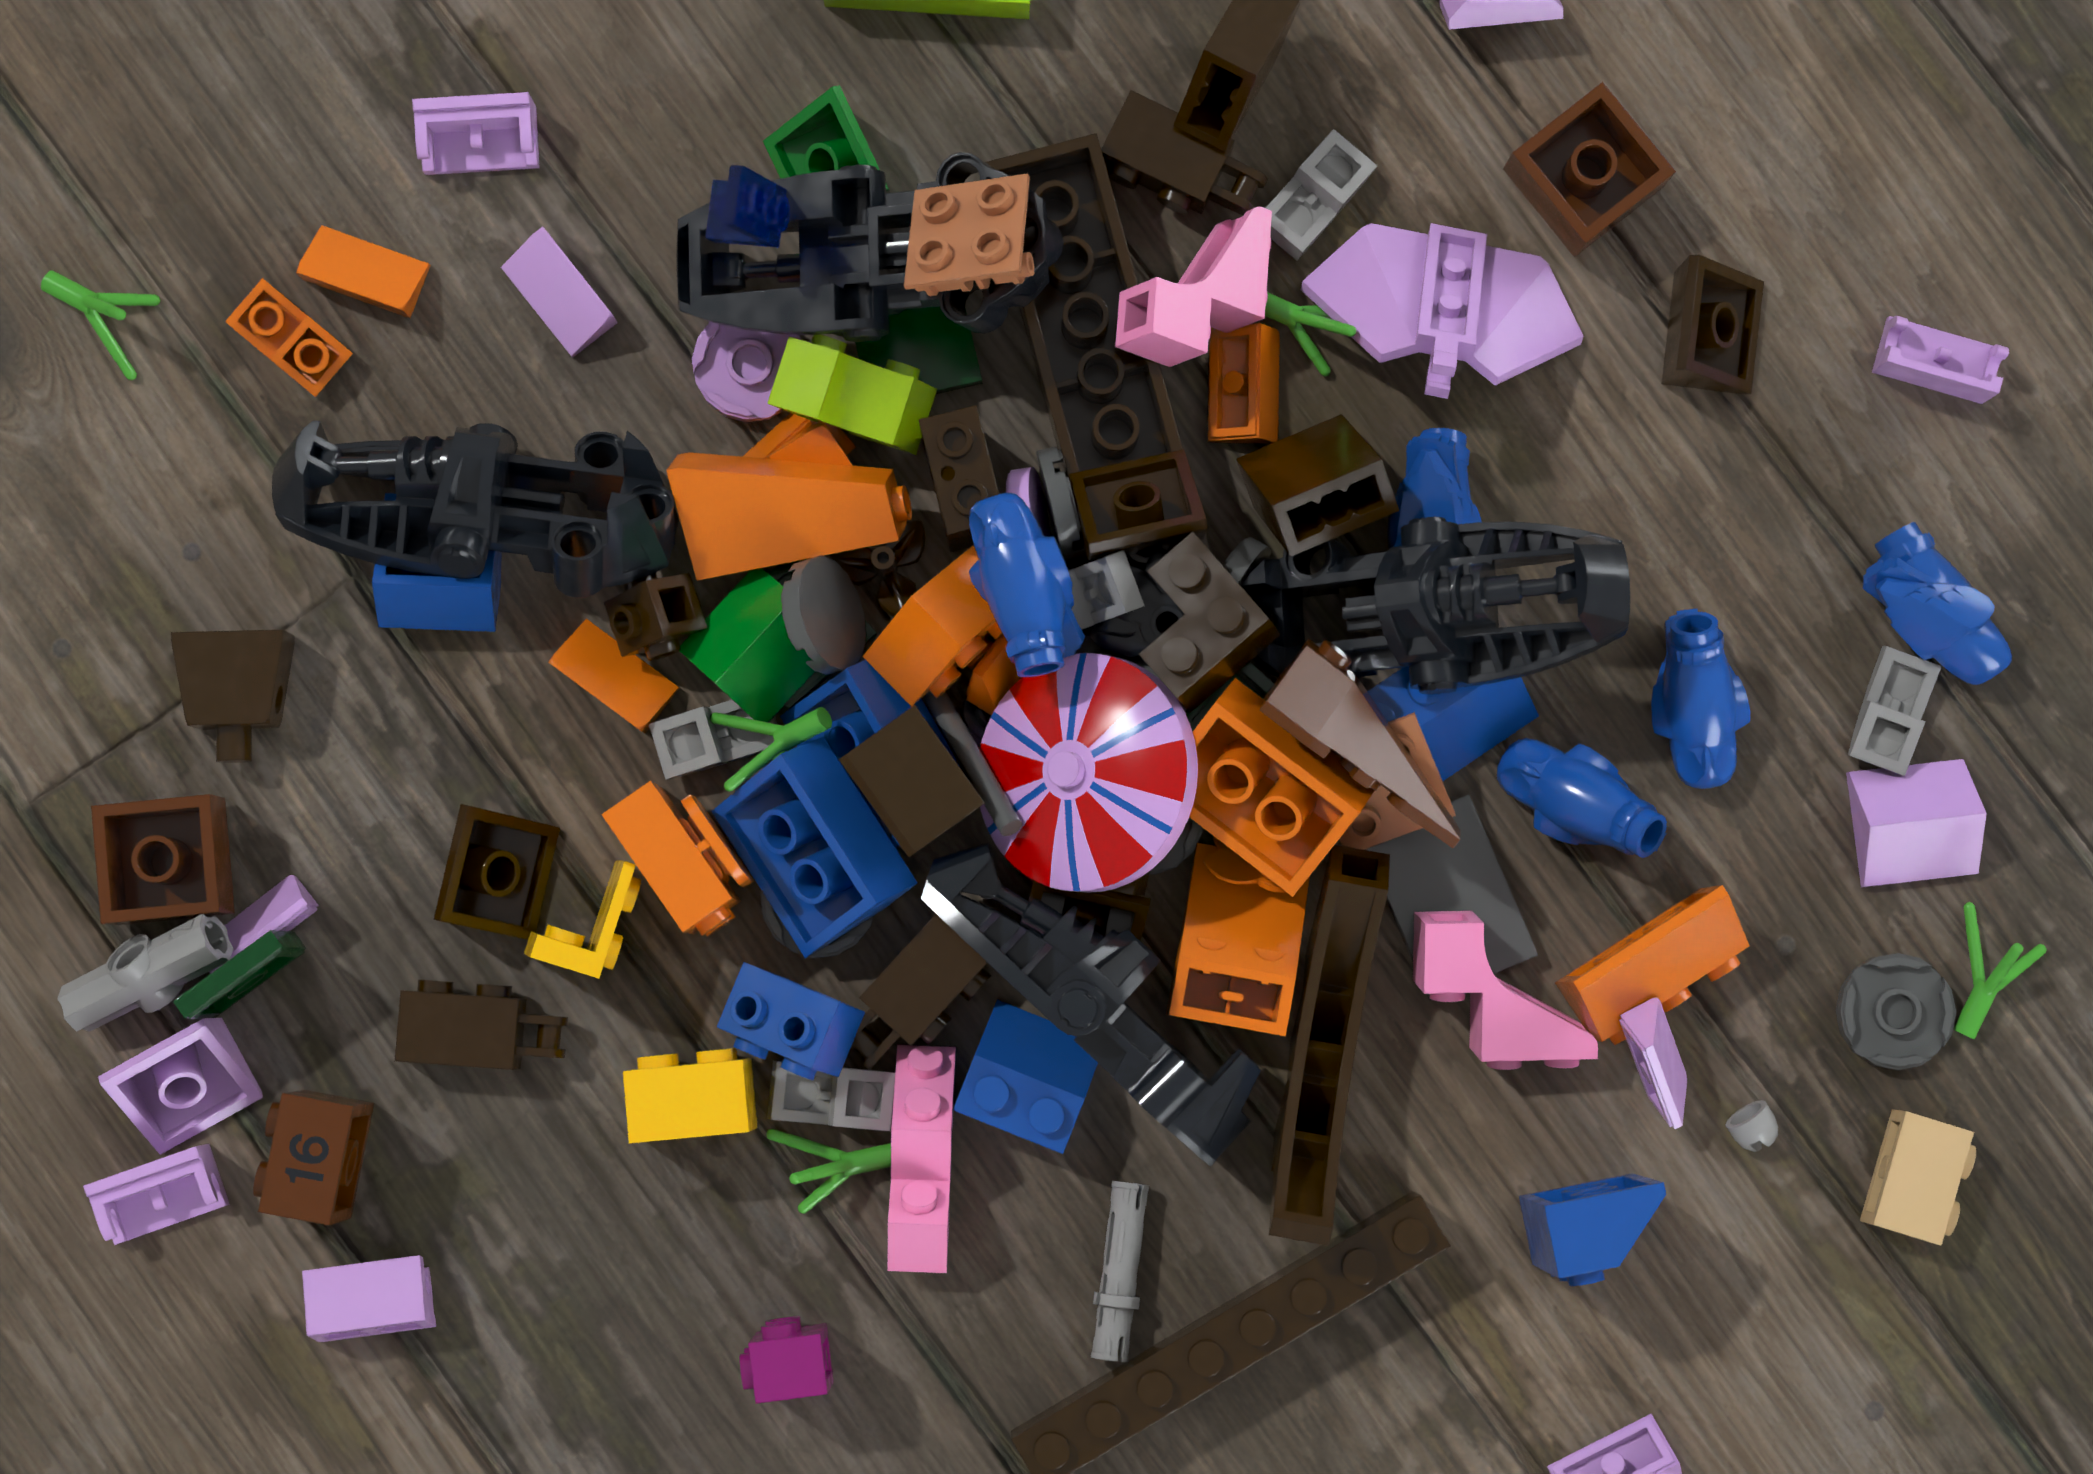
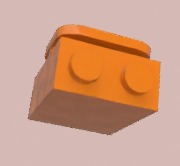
[601,780,754,937]

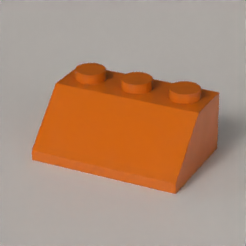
[1189,678,1375,897]
[1555,885,1750,1045]

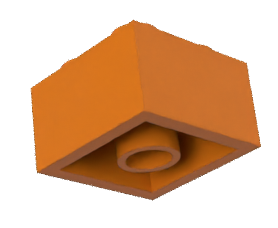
[862,545,1003,706]

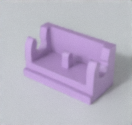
[412,92,539,175]
[1872,316,2009,404]
[83,1144,230,1245]
[302,1255,436,1342]

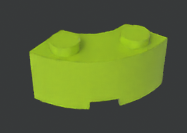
[767,334,937,455]

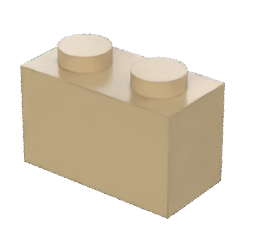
[1860,1109,1976,1246]

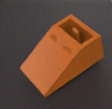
[1166,843,1310,1037]

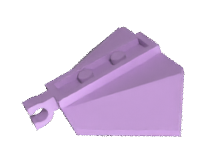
[1300,223,1584,399]

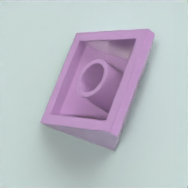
[1846,759,1987,887]
[98,1018,263,1155]

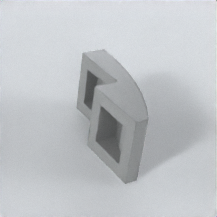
[1266,129,1377,261]
[1069,550,1145,629]
[1848,646,1942,776]
[649,700,778,780]
[767,1060,895,1131]

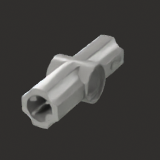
[57,914,233,1032]

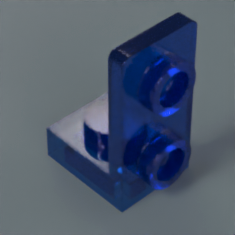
[705,165,790,248]

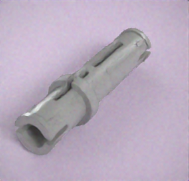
[1091,1181,1149,1362]

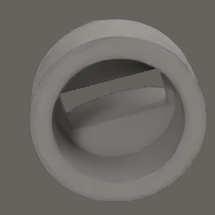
[1725,1100,1778,1152]

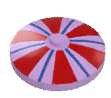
[980,653,1198,893]

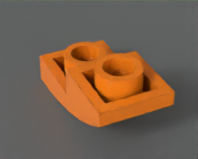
[225,278,353,397]

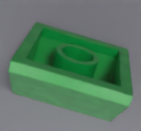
[763,85,890,193]
[680,568,816,723]

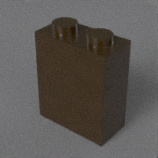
[1173,0,1302,152]
[1236,414,1399,557]

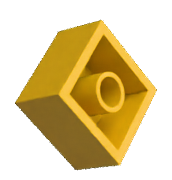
[623,1048,758,1143]

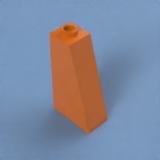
[666,452,912,581]

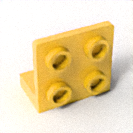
[524,860,642,979]

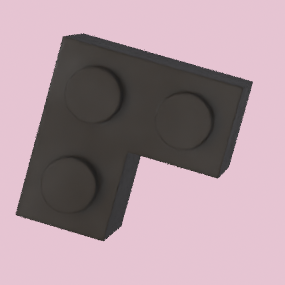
[1139,532,1281,712]

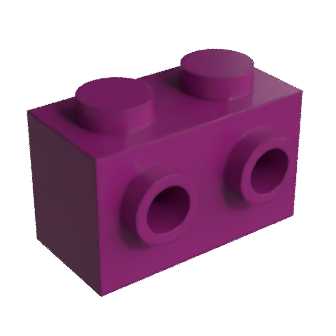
[739,1316,834,1404]

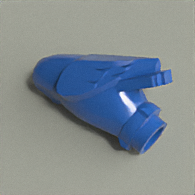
[1387,428,1482,549]
[969,493,1085,677]
[1863,522,2013,685]
[1651,609,1751,789]
[1497,738,1667,858]

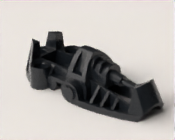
[676,152,1064,342]
[272,420,679,598]
[1241,517,1630,694]
[921,843,1261,1167]

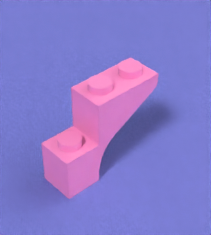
[1115,207,1272,367]
[1413,911,1598,1070]
[887,1045,956,1273]

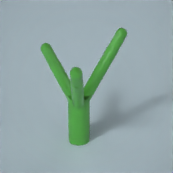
[41,270,160,380]
[1265,292,1357,377]
[710,707,832,792]
[1953,902,2047,1039]
[766,1129,891,1214]

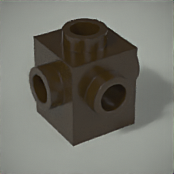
[604,573,707,661]

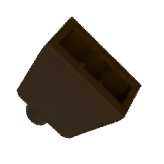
[171,630,295,763]

